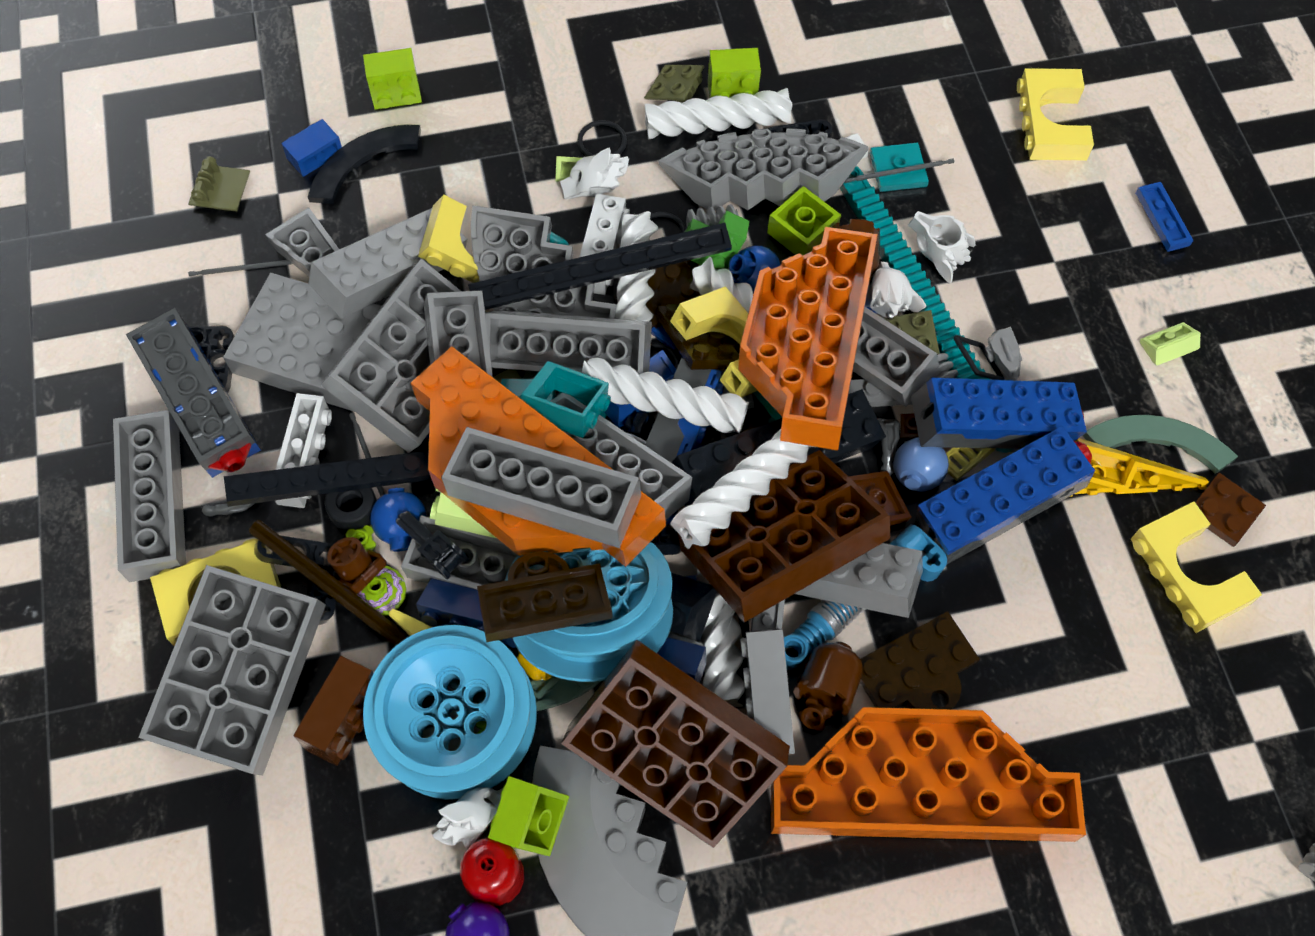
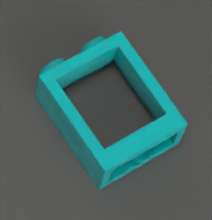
[521,361,611,438]

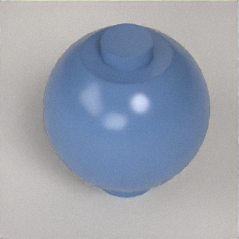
[893,437,949,492]

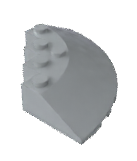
[658,129,868,211]
[471,205,617,319]
[532,746,687,936]

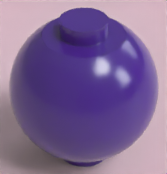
[445,902,509,936]

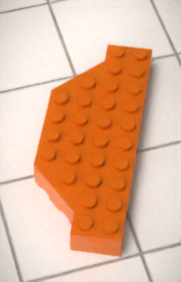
[738,227,878,451]
[411,346,666,567]
[771,707,1086,842]

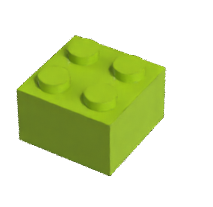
[363,48,422,110]
[708,48,761,98]
[767,186,841,256]
[488,776,569,857]

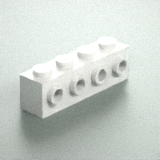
[580,194,630,295]
[275,393,332,508]

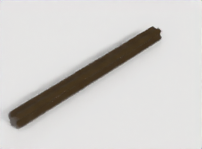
[249,520,410,646]

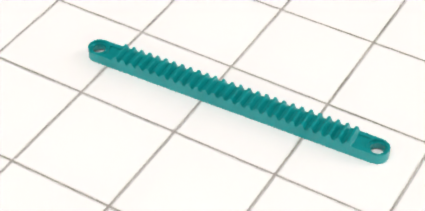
[840,166,1014,453]

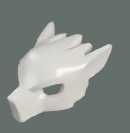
[560,148,629,200]
[908,211,976,284]
[865,261,926,319]
[433,788,503,849]

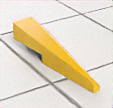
[1071,438,1209,496]

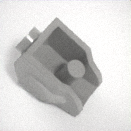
[985,327,1022,381]

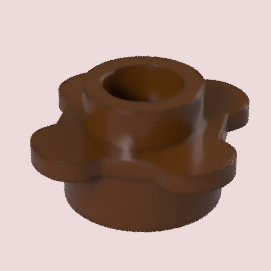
[798,697,832,731]

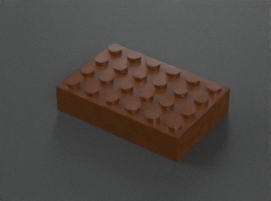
[678,450,890,622]
[561,640,790,848]

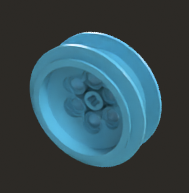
[505,542,673,682]
[363,625,537,799]

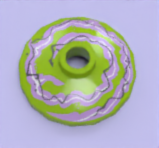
[356,566,407,617]

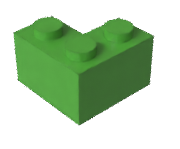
[685,210,749,270]

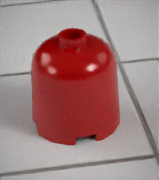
[460,838,524,906]

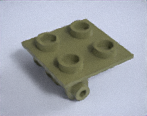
[644,65,704,103]
[188,156,250,211]
[884,310,940,355]

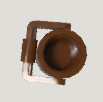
[327,537,387,594]

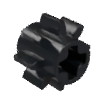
[624,412,655,441]

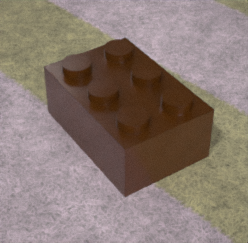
[293,656,374,766]

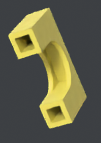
[1017,69,1094,161]
[418,195,480,283]
[670,287,758,398]
[1130,502,1262,633]
[150,539,281,646]

